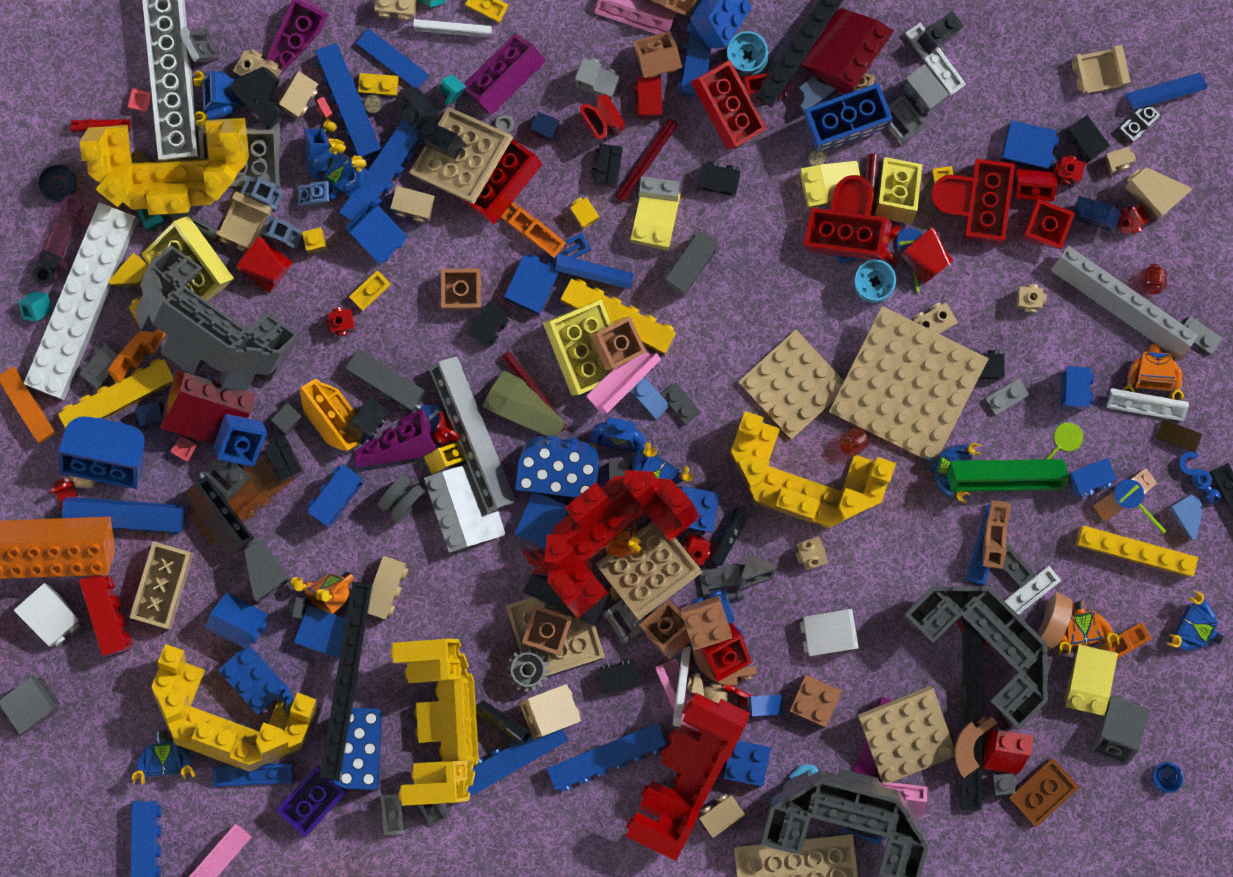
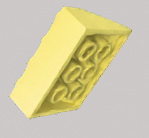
[142,216,234,301]
[543,299,612,395]

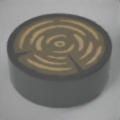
[363,94,383,115]
[807,149,827,167]

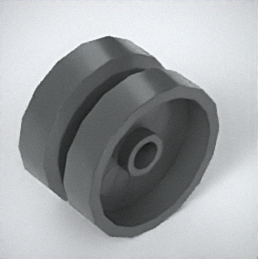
[377,473,426,524]

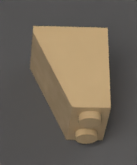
[1125,167,1192,221]

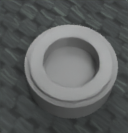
[495,114,514,134]

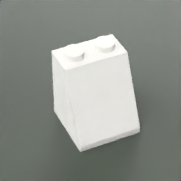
[14,583,82,647]
[799,609,858,657]

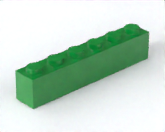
[946,459,1069,492]

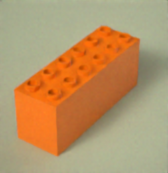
[0,516,115,579]

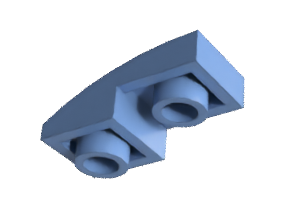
[298,181,329,206]

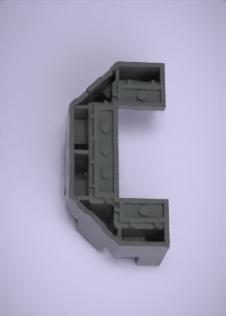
[135,245,299,390]
[900,586,1048,730]
[761,769,929,877]

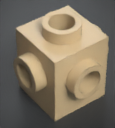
[1016,284,1046,313]
[795,537,828,571]

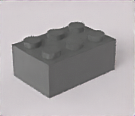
[664,231,718,298]

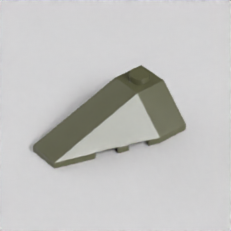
[483,370,566,437]

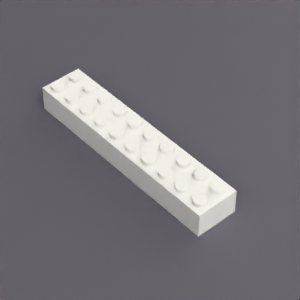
[142,0,200,162]
[24,202,138,400]

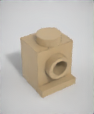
[1104,147,1136,175]

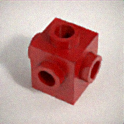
[1053,155,1086,185]
[1117,204,1151,235]
[325,307,356,337]
[682,533,711,566]

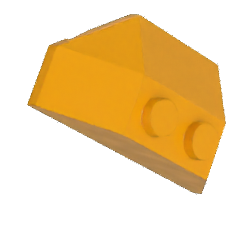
[299,379,360,452]

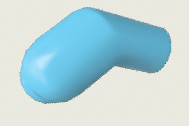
[789,764,818,779]

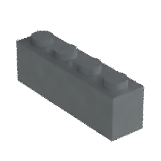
[346,349,426,412]

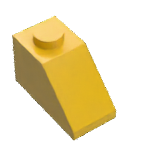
[109,252,149,287]
[424,442,466,475]

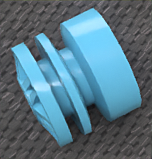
[727,31,768,78]
[854,259,896,303]

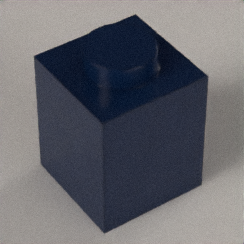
[529,112,560,141]
[134,401,164,428]

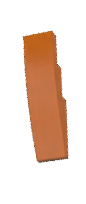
[500,202,566,258]
[108,329,166,383]
[0,366,56,444]
[1071,622,1152,664]

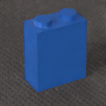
[1001,120,1059,171]
[344,201,408,265]
[504,254,560,315]
[515,492,568,549]
[205,592,268,649]
[294,605,346,659]

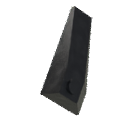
[523,574,611,626]

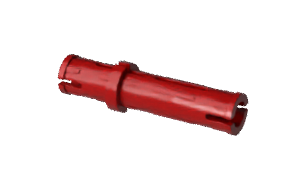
[70,118,131,132]

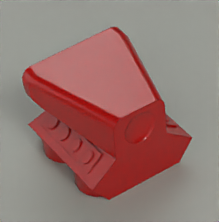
[580,93,625,140]
[899,227,953,285]
[236,236,293,293]

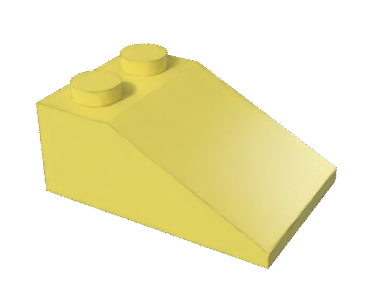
[874,157,922,224]
[800,161,860,210]
[630,194,681,251]
[1064,644,1118,716]

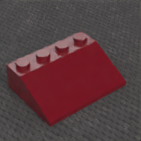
[801,8,894,95]
[160,371,256,445]

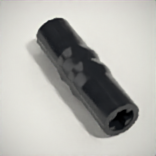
[708,507,750,567]
[476,700,531,745]

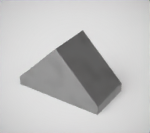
[737,555,777,590]
[418,803,448,827]

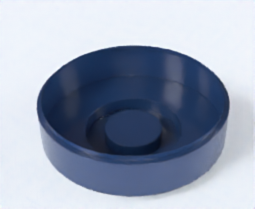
[38,165,77,203]

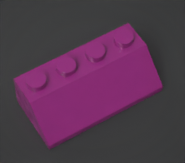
[464,33,546,115]

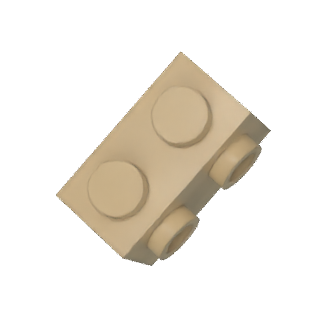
[374,0,417,21]
[233,49,282,77]
[276,71,318,118]
[391,186,436,223]
[913,302,958,334]
[699,794,745,838]

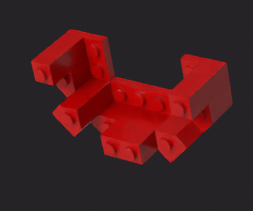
[544,470,701,618]
[625,693,750,861]

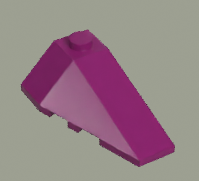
[266,0,329,76]

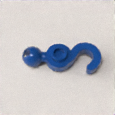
[1178,452,1220,504]

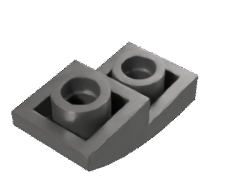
[1118,105,1160,144]

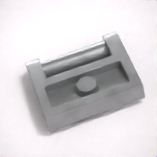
[180,27,220,62]
[887,94,928,147]
[199,459,252,502]
[700,564,744,600]
[601,598,646,645]

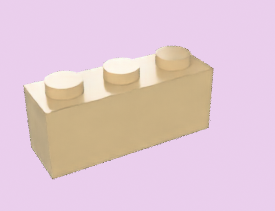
[368,556,409,620]

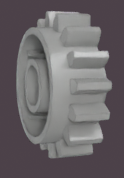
[506,648,550,692]

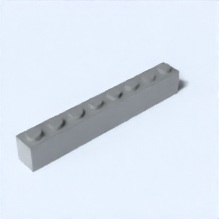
[1050,246,1198,360]
[429,356,516,513]

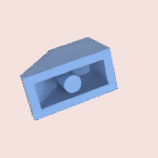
[629,377,670,420]
[1169,494,1203,541]

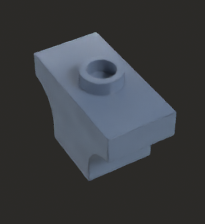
[798,76,836,114]
[240,176,284,211]
[260,216,303,250]

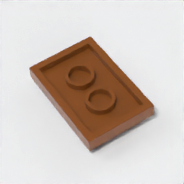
[1008,758,1080,828]

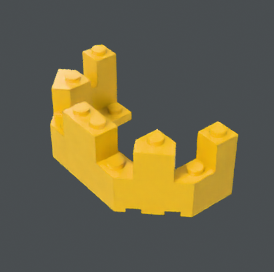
[79,118,249,215]
[730,411,896,529]
[390,639,479,806]
[151,644,316,772]

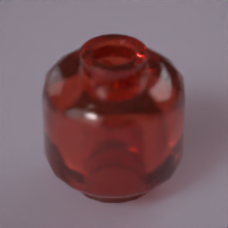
[1142,264,1167,294]
[840,427,869,456]

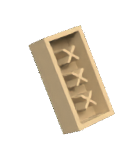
[130,541,194,629]

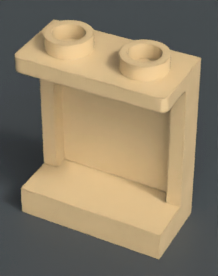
[1072,45,1130,95]
[216,191,273,253]
[519,684,581,740]

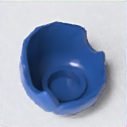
[1152,761,1184,793]

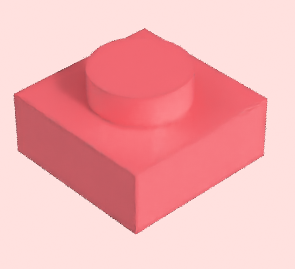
[128,88,152,113]
[316,97,334,120]
[171,435,198,462]

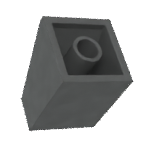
[244,539,291,603]
[0,674,63,735]
[1090,695,1150,765]

